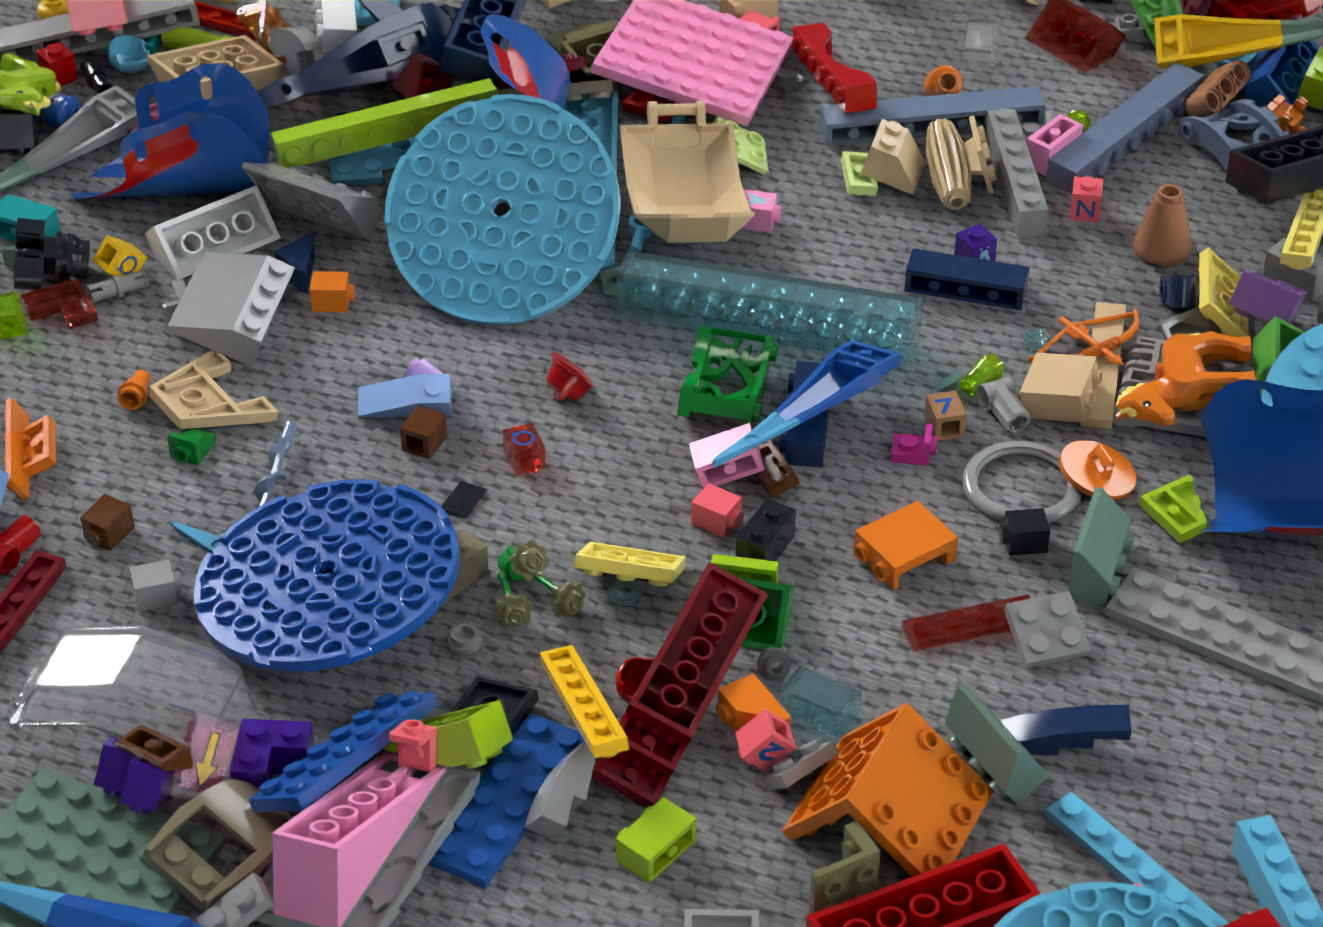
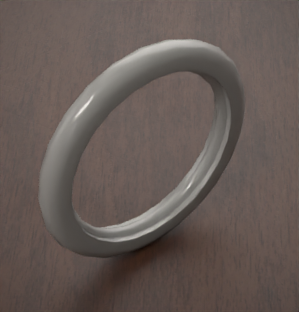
[962,441,1083,524]

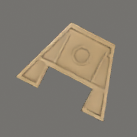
[149,350,278,429]

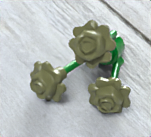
[493,539,586,627]

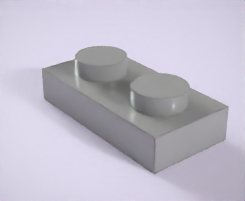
[763,740,839,790]
[197,872,274,927]

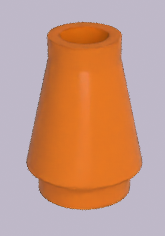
[117,370,151,410]

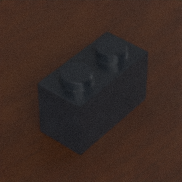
[735,499,796,561]

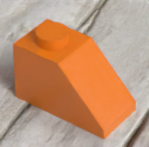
[716,673,791,733]

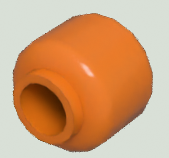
[924,65,963,96]

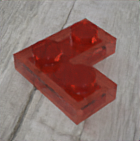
[20,278,98,329]

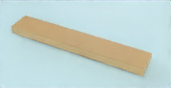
[1080,302,1126,429]

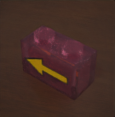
[173,713,240,793]

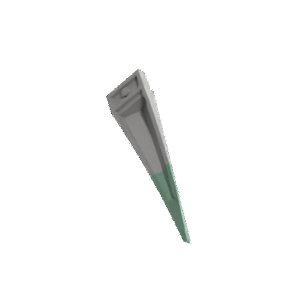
[0,86,138,192]

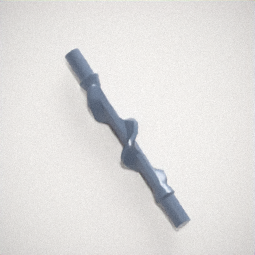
[254,421,297,506]

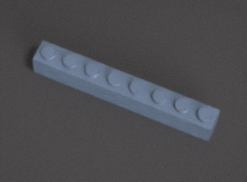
[1046,62,1204,193]
[820,86,1045,146]

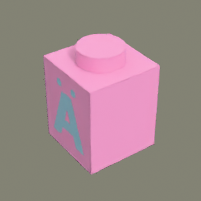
[741,190,781,233]

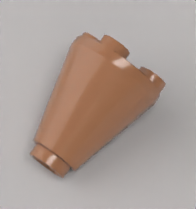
[1133,184,1192,269]

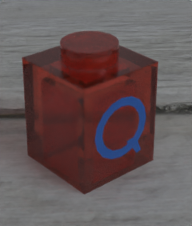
[502,423,546,476]

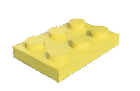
[1199,247,1249,337]
[574,542,686,586]

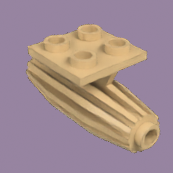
[926,116,997,211]

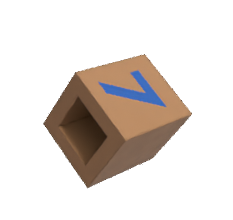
[924,390,967,441]

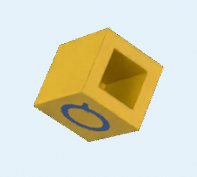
[93,235,148,277]

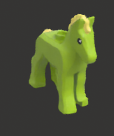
[0,53,61,116]

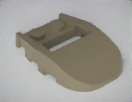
[141,779,292,912]

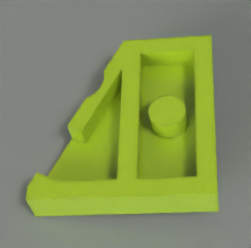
[1139,474,1207,543]

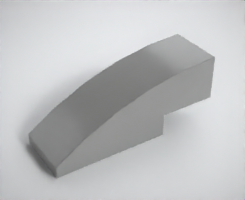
[525,742,595,837]

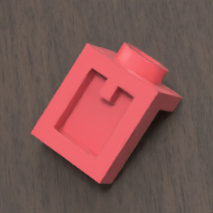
[389,720,437,772]

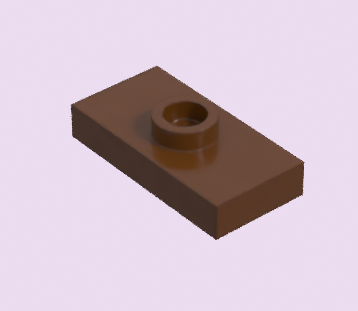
[755,440,800,498]

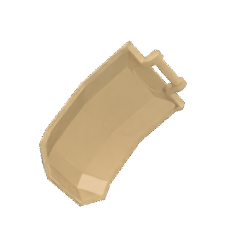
[620,101,755,243]

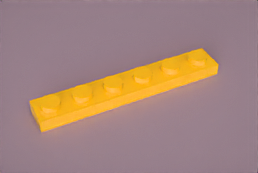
[540,645,629,758]

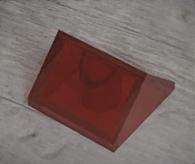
[392,53,452,99]

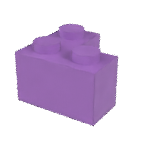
[1229,269,1308,326]

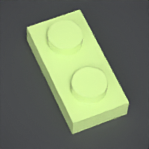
[841,151,878,196]

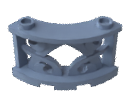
[1180,99,1290,174]

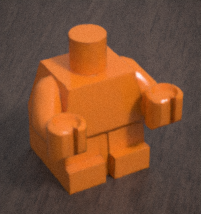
[1266,94,1309,134]

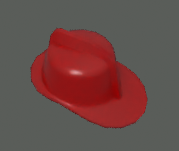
[546,352,595,401]

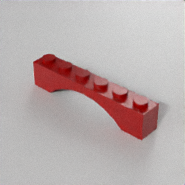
[791,22,877,114]

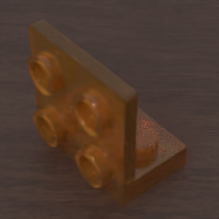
[237,0,292,72]

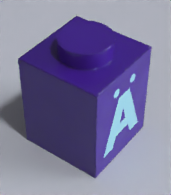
[954,224,997,261]

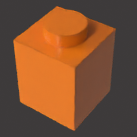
[310,271,355,312]

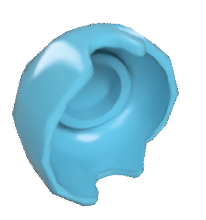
[108,35,150,74]

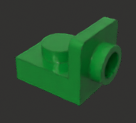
[167,428,216,465]

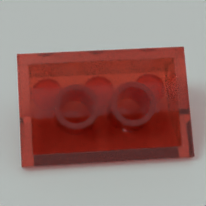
[1025,0,1127,73]

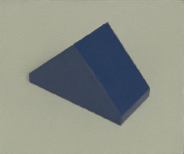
[274,234,316,293]

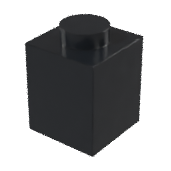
[998,508,1050,556]

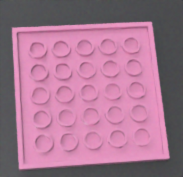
[591,0,793,126]

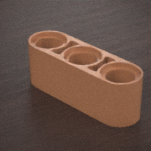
[1186,60,1250,118]

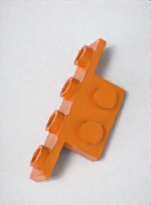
[4,397,56,500]

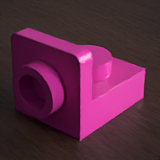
[890,424,938,466]

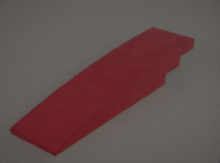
[591,562,768,808]

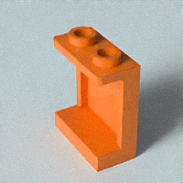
[853,501,958,590]

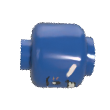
[42,93,83,129]

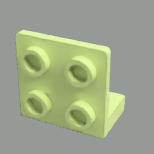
[712,116,768,174]

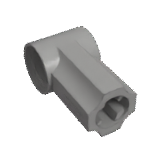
[977,377,1031,433]

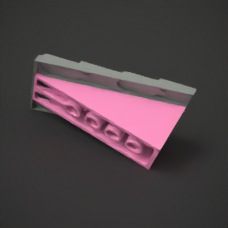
[254,749,480,927]

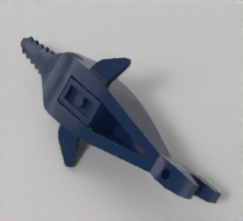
[257,0,460,109]

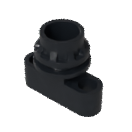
[13,218,90,291]

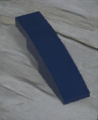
[1001,705,1132,756]

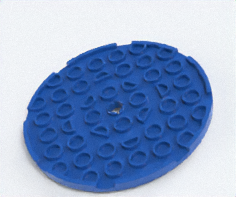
[194,479,460,672]

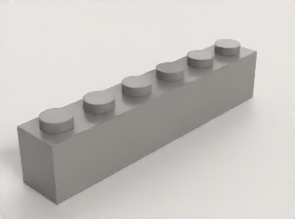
[985,108,1048,238]

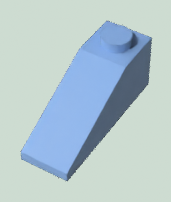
[358,374,452,418]

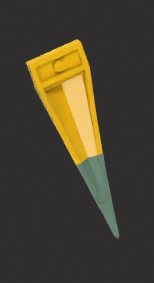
[1154,14,1323,69]

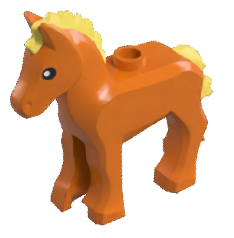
[1116,331,1256,427]

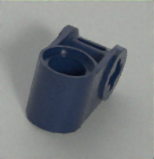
[1159,275,1196,308]

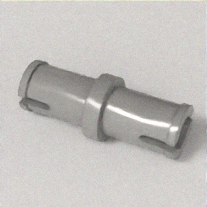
[85,270,149,304]

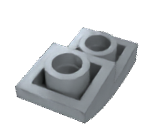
[1115,14,1152,43]

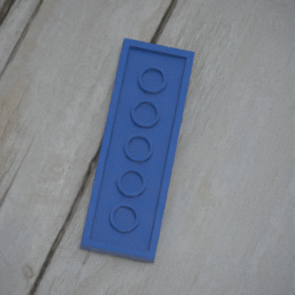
[249,691,439,813]
[428,713,585,888]

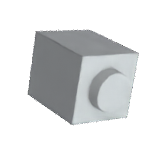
[129,559,182,612]

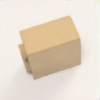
[1020,353,1103,423]

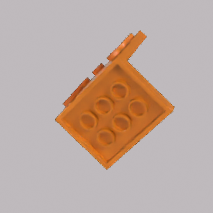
[782,702,994,877]

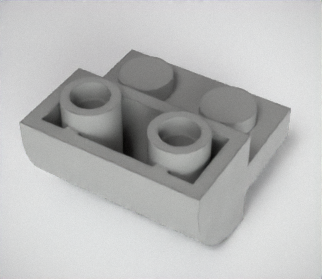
[268,27,322,76]

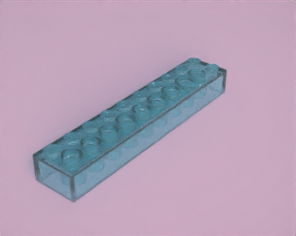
[618,251,923,367]

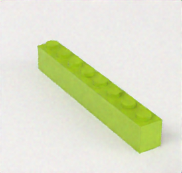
[271,78,498,168]

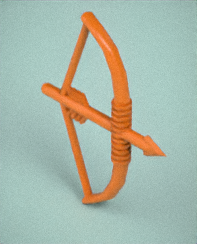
[1028,309,1139,366]

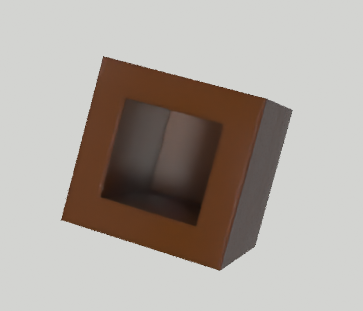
[400,406,447,459]
[80,493,135,551]

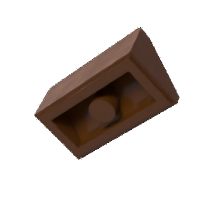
[114,724,193,770]

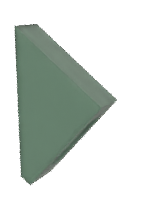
[937,369,962,392]

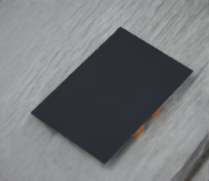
[441,481,488,517]

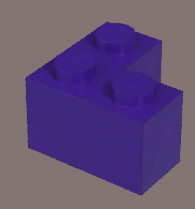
[230,718,315,788]
[93,737,176,814]

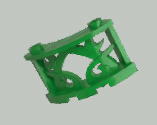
[677,325,779,427]

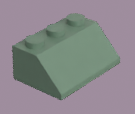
[1068,487,1135,607]
[945,681,1050,804]

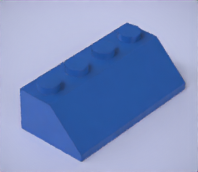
[1241,19,1319,108]

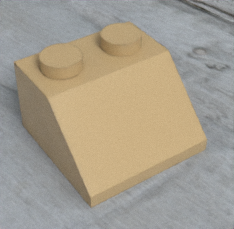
[860,119,925,195]

